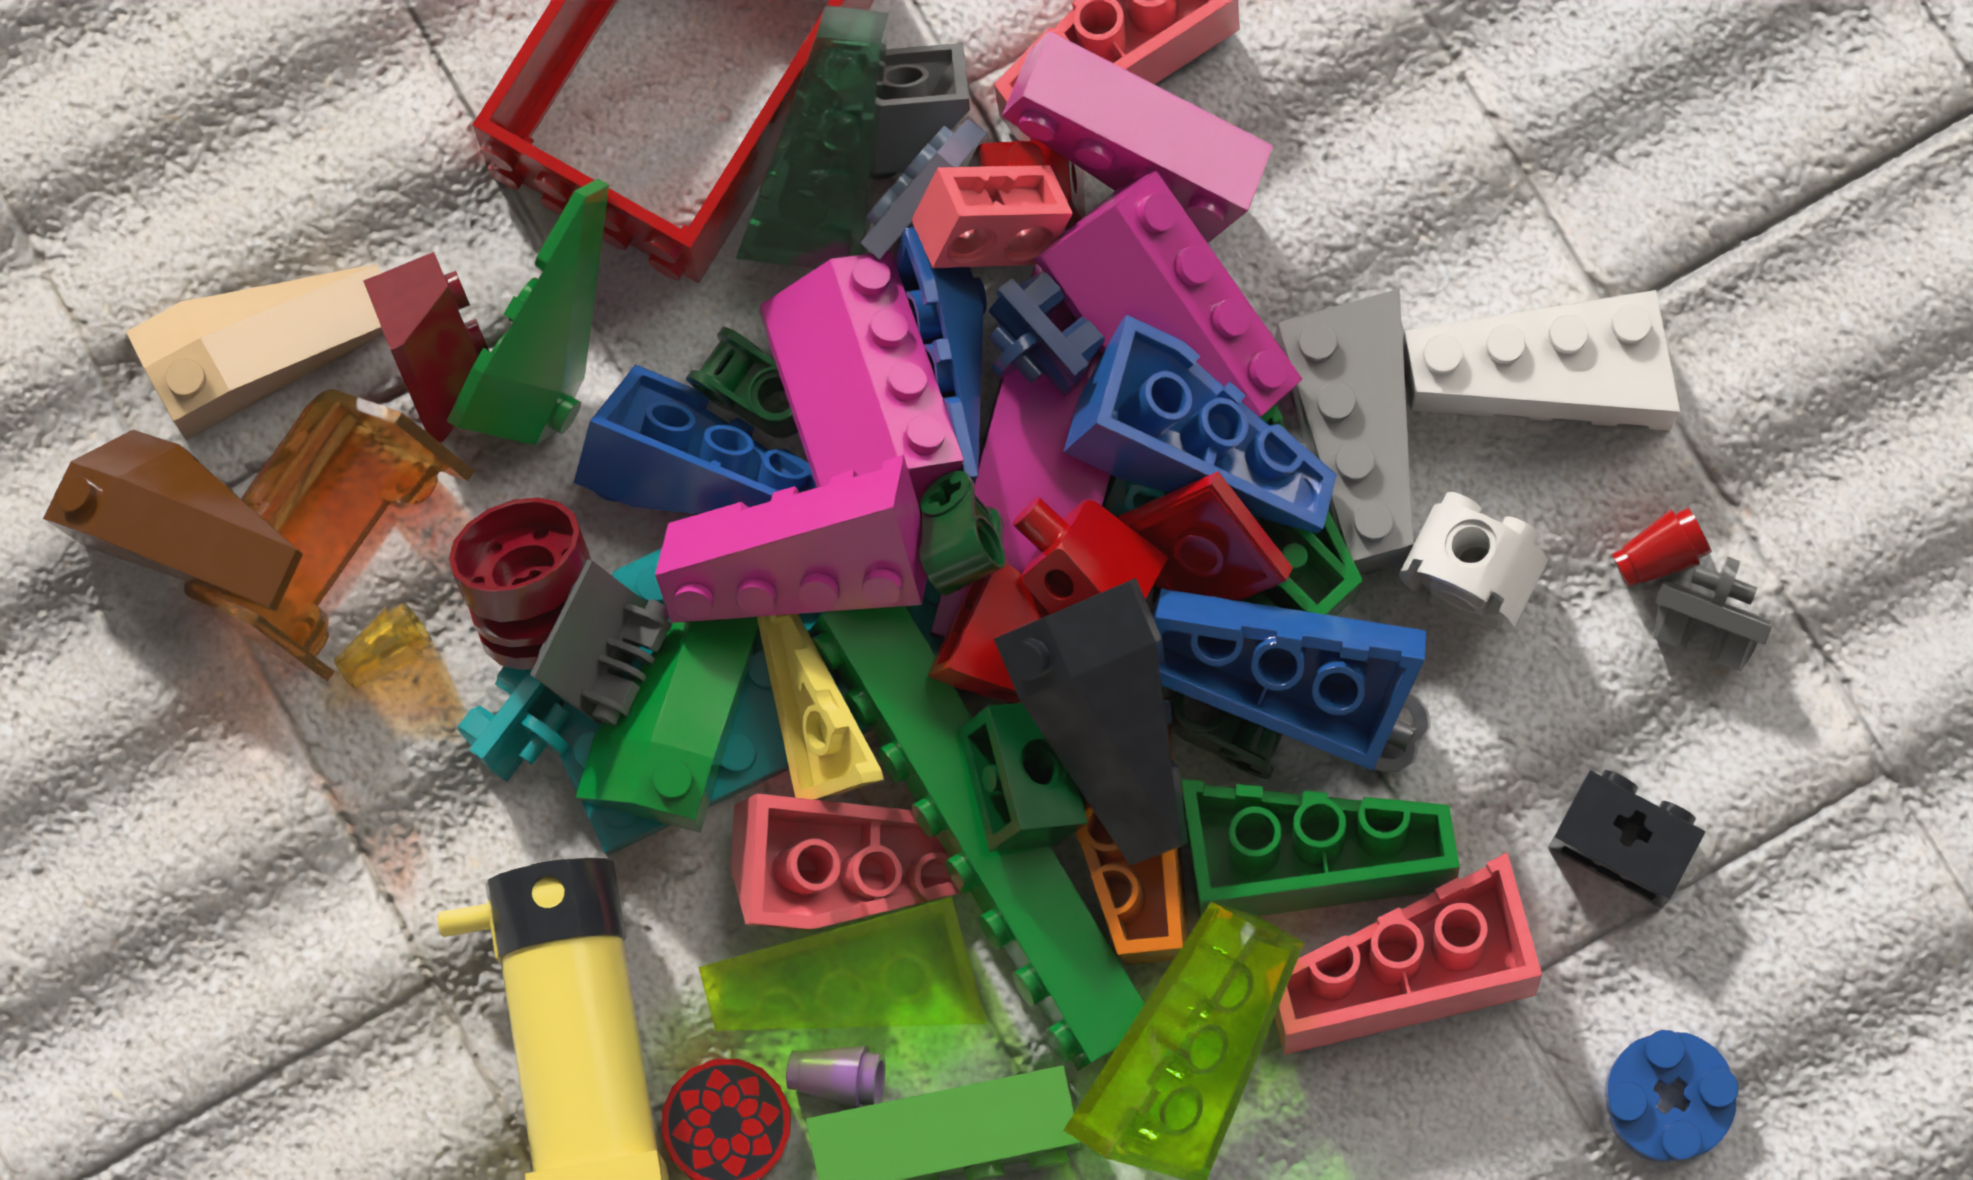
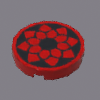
[662,1059,791,1180]

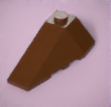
[43,430,303,612]

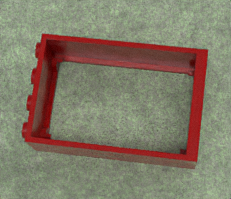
[472,0,874,283]

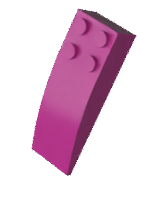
[930,265,1110,640]

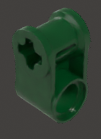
[686,326,798,438]
[919,471,1006,596]
[1170,691,1283,779]

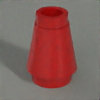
[1611,507,1712,588]

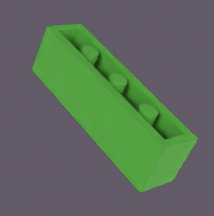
[806,1065,1080,1180]

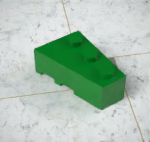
[1253,404,1363,616]

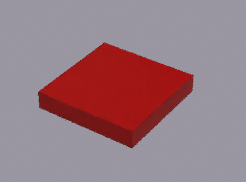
[1118,471,1293,601]

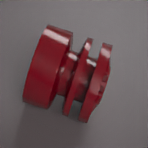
[448,497,591,670]

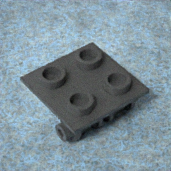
[530,559,672,726]

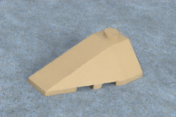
[126,264,383,440]

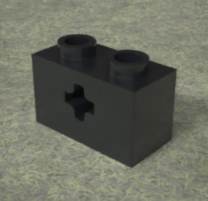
[1548,770,1706,909]

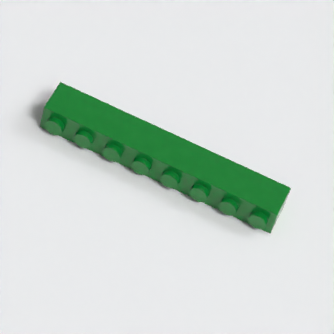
[812,606,1157,1071]

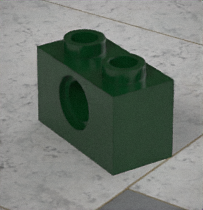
[958,703,1088,852]

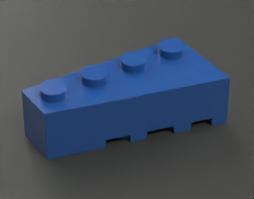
[1151,589,1426,771]

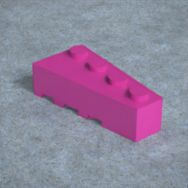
[655,455,927,623]

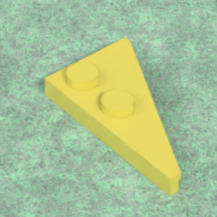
[757,614,883,800]

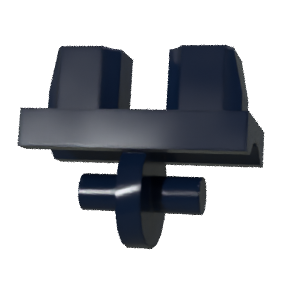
[989,272,1105,397]

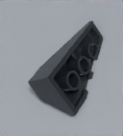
[994,578,1188,866]

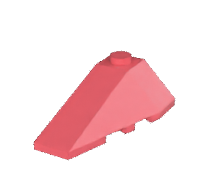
[730,794,962,931]

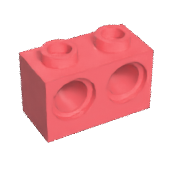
[911,165,1073,268]

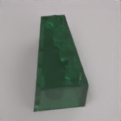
[736,5,889,269]

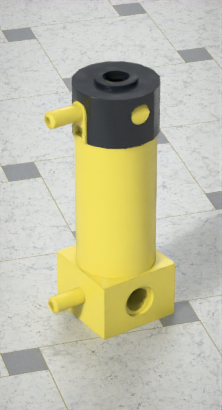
[437,858,669,1180]

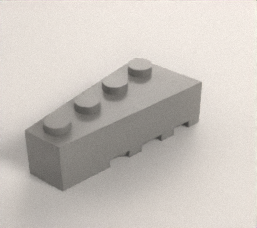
[1275,289,1413,575]

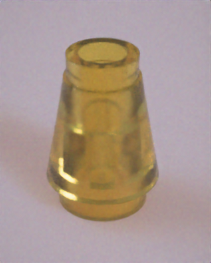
[334,602,433,689]

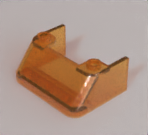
[184,389,475,682]

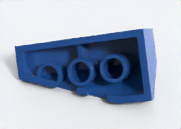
[895,227,987,486]
[1063,315,1337,533]
[573,364,817,514]

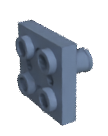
[860,117,988,259]

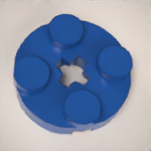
[1605,1030,1738,1163]

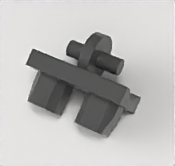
[1653,556,1772,671]

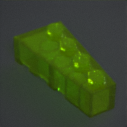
[698,897,987,1031]
[1063,902,1305,1180]

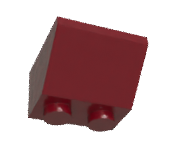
[363,252,489,446]

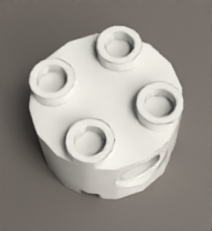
[1399,492,1548,633]

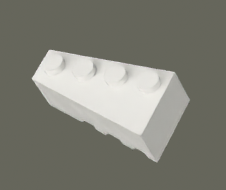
[1403,290,1680,431]

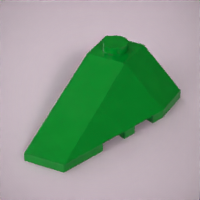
[447,179,609,445]
[576,617,760,833]

